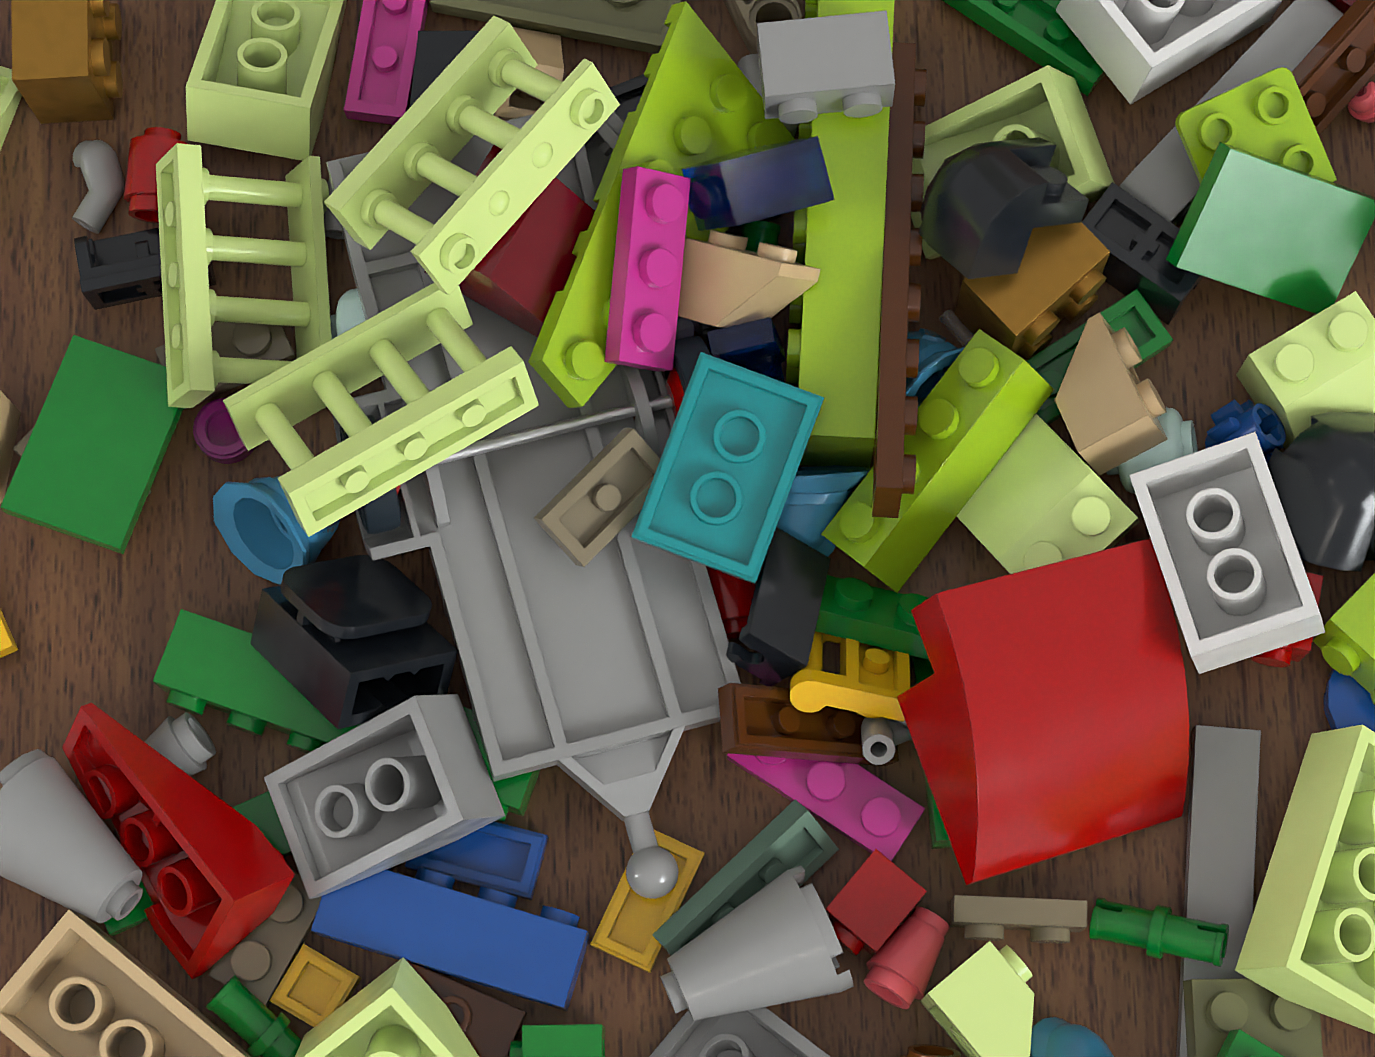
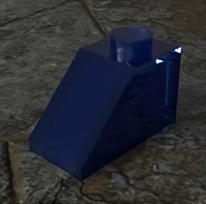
[682,136,834,231]

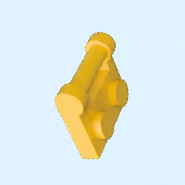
[790,631,910,722]

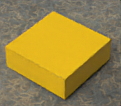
[269,944,362,1027]

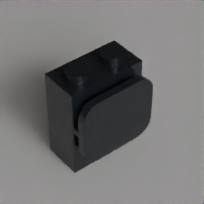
[250,555,458,729]

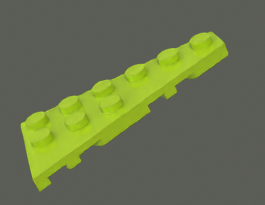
[528,1,797,408]

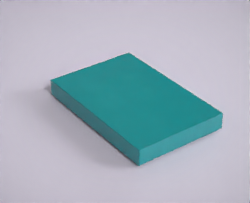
[631,352,824,584]

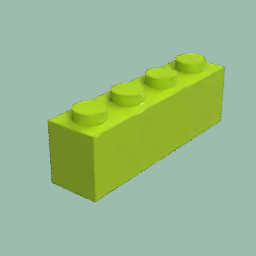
[821,329,1054,593]

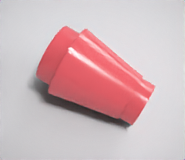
[864,907,950,1009]

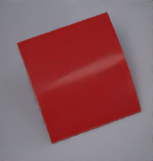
[897,538,1189,885]

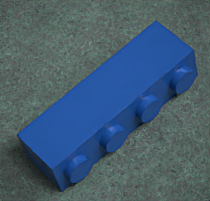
[311,868,590,1011]

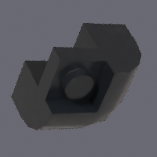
[918,137,1089,279]
[1267,412,1375,572]

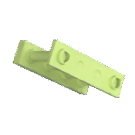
[324,16,620,296]
[156,143,332,408]
[223,283,539,537]

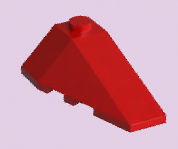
[62,702,295,979]

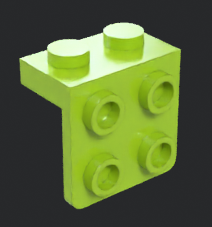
[1175,67,1337,184]

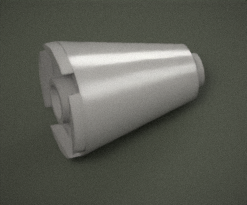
[0,749,143,923]
[660,865,854,1021]

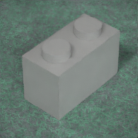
[757,10,895,124]

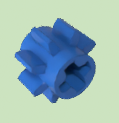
[1205,399,1286,464]

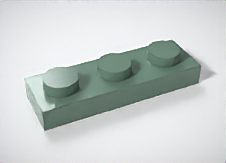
[652,800,839,956]

